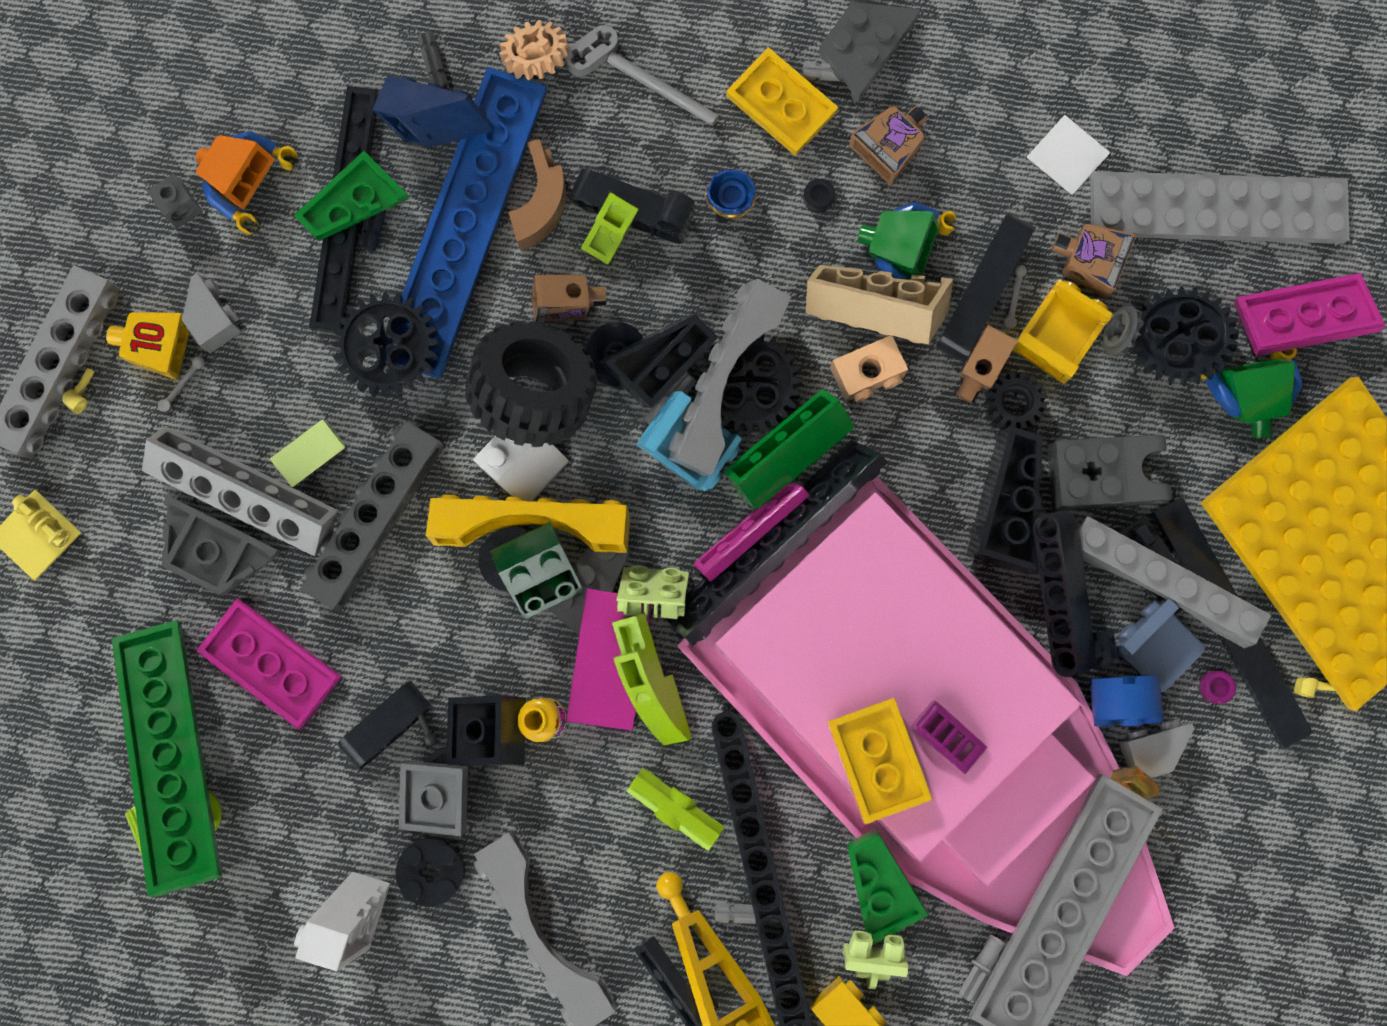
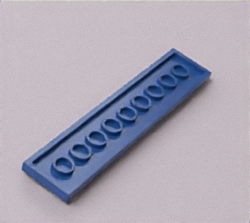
[382,67,548,380]

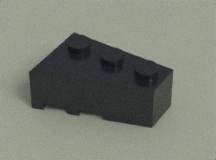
[598,314,718,408]

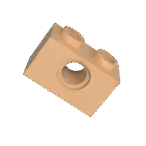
[830,335,908,403]

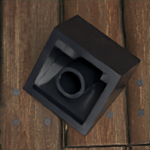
[446,695,526,766]

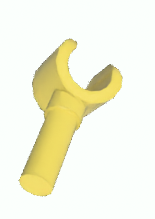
[62,368,95,414]
[1293,677,1335,698]

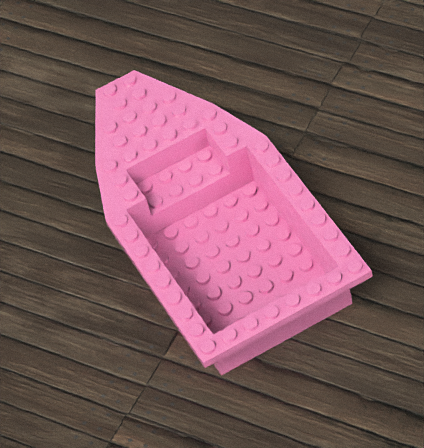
[677,477,1175,976]

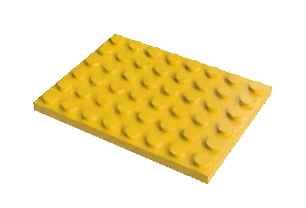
[1200,377,1387,711]

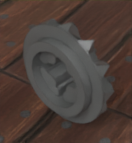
[1103,305,1144,357]

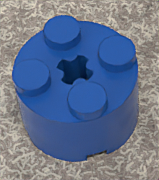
[1090,675,1163,726]

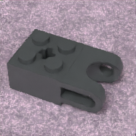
[1047,435,1172,512]

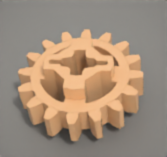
[499,20,569,80]

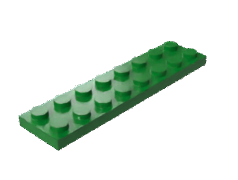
[111,620,223,898]

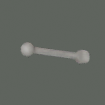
[1003,265,1027,330]
[158,356,205,413]

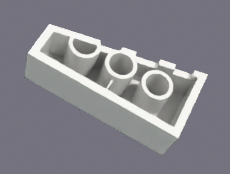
[294,872,390,971]

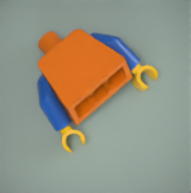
[196,131,298,235]

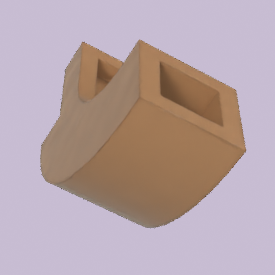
[508,139,566,251]

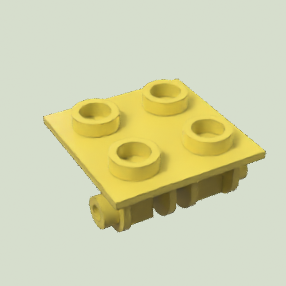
[0,490,82,581]

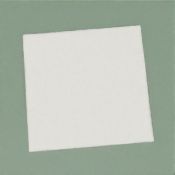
[1027,115,1110,195]

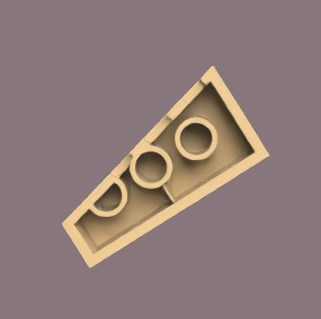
[805,265,953,345]

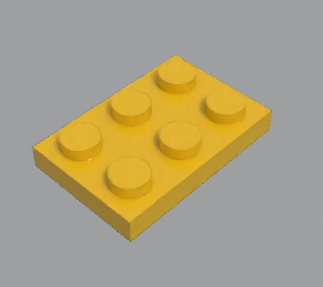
[726,47,839,156]
[827,698,933,824]

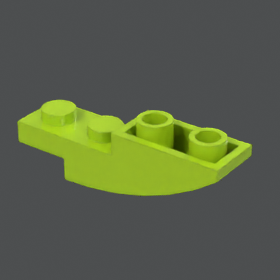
[612,613,692,745]

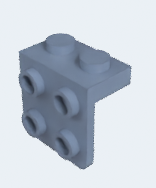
[1116,598,1205,692]

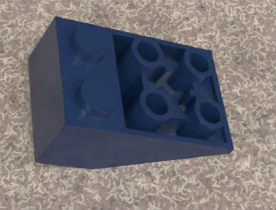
[372,76,495,147]

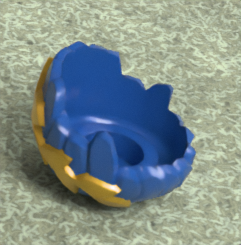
[705,169,757,219]

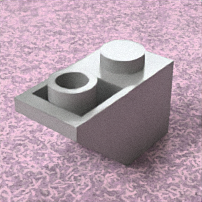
[182,273,242,353]
[1119,718,1194,781]

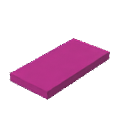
[1234,273,1385,356]
[567,589,652,731]
[196,598,343,730]

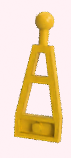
[656,872,775,1026]

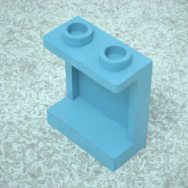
[636,391,742,491]

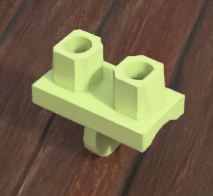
[842,931,909,990]

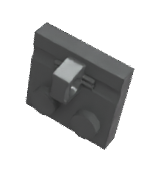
[399,760,468,836]

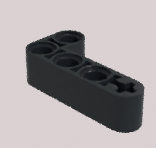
[568,168,695,244]

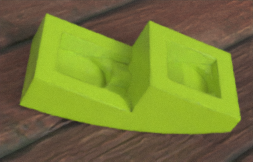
[581,192,639,265]

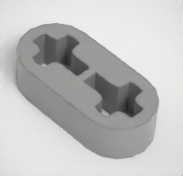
[565,25,619,77]

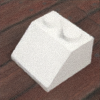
[473,435,569,502]

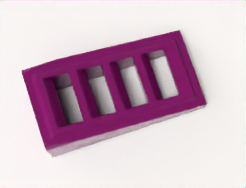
[910,700,988,774]

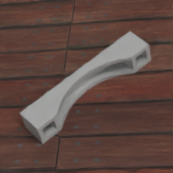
[668,279,791,476]
[1078,516,1271,648]
[474,830,617,1026]

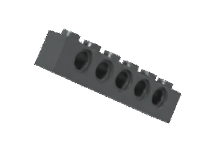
[299,421,444,612]

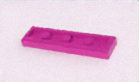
[693,481,809,582]

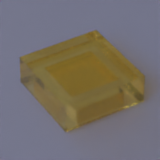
[1110,766,1161,798]

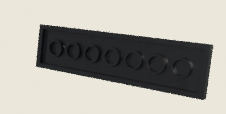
[665,440,888,646]

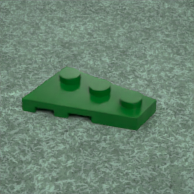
[294,151,410,241]
[847,828,928,945]

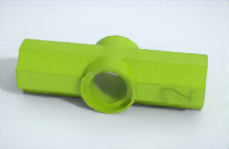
[626,768,725,851]

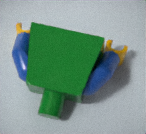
[858,202,956,280]
[1201,348,1303,438]

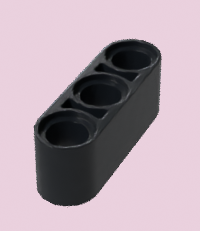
[337,681,433,770]

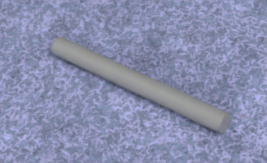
[607,52,719,126]

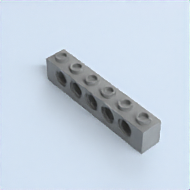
[0,265,120,460]
[141,426,338,556]

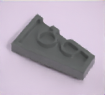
[548,547,631,636]

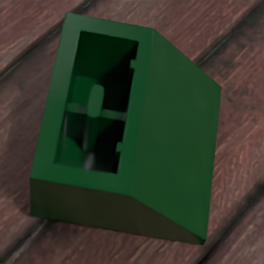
[490,522,584,620]

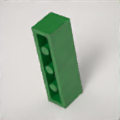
[723,389,855,510]

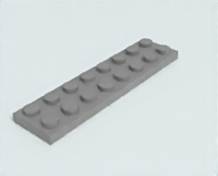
[1090,171,1350,244]
[969,774,1163,1026]

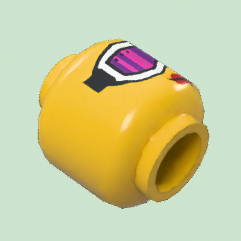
[518,698,567,742]

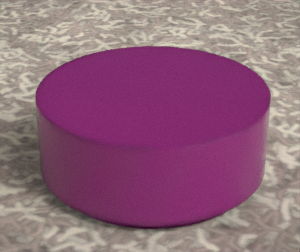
[1199,671,1236,704]

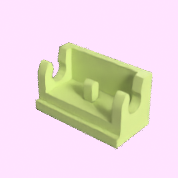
[270,419,346,488]

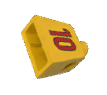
[106,312,190,380]

